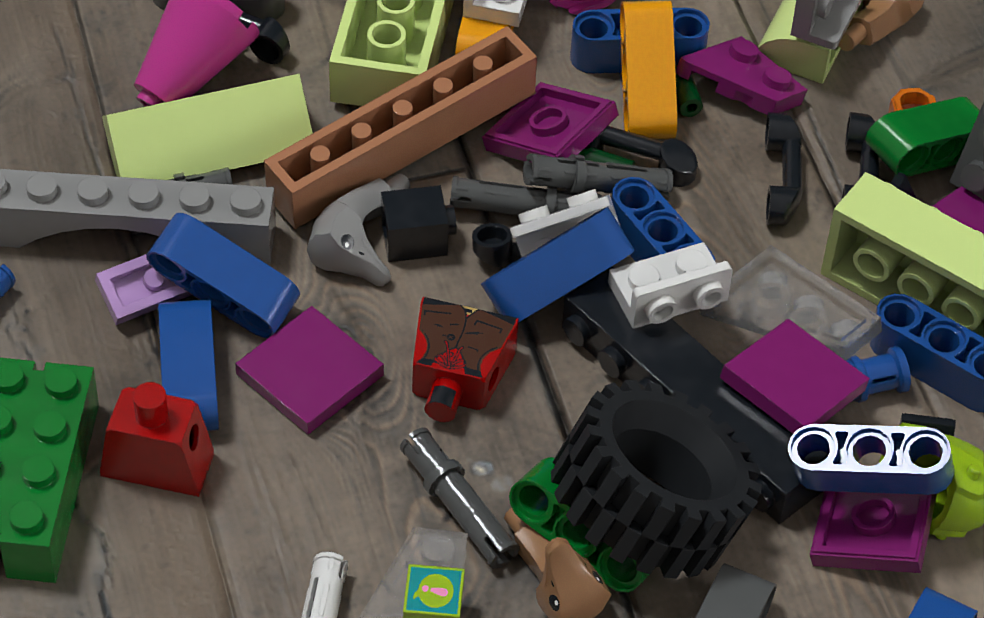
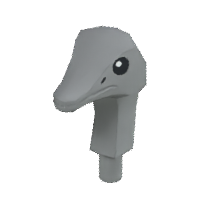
[307,174,410,286]

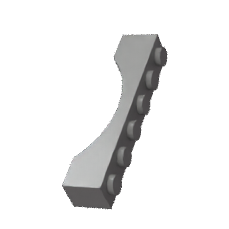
[0,169,276,265]

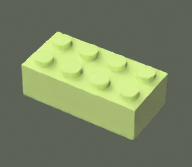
[329,0,454,106]
[820,172,984,337]

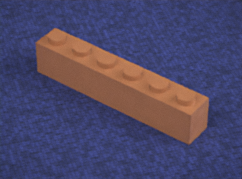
[264,26,537,229]

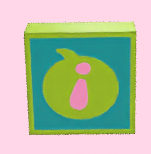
[403,564,465,618]

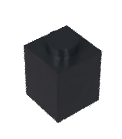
[381,185,457,262]

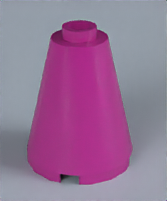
[134,0,260,107]

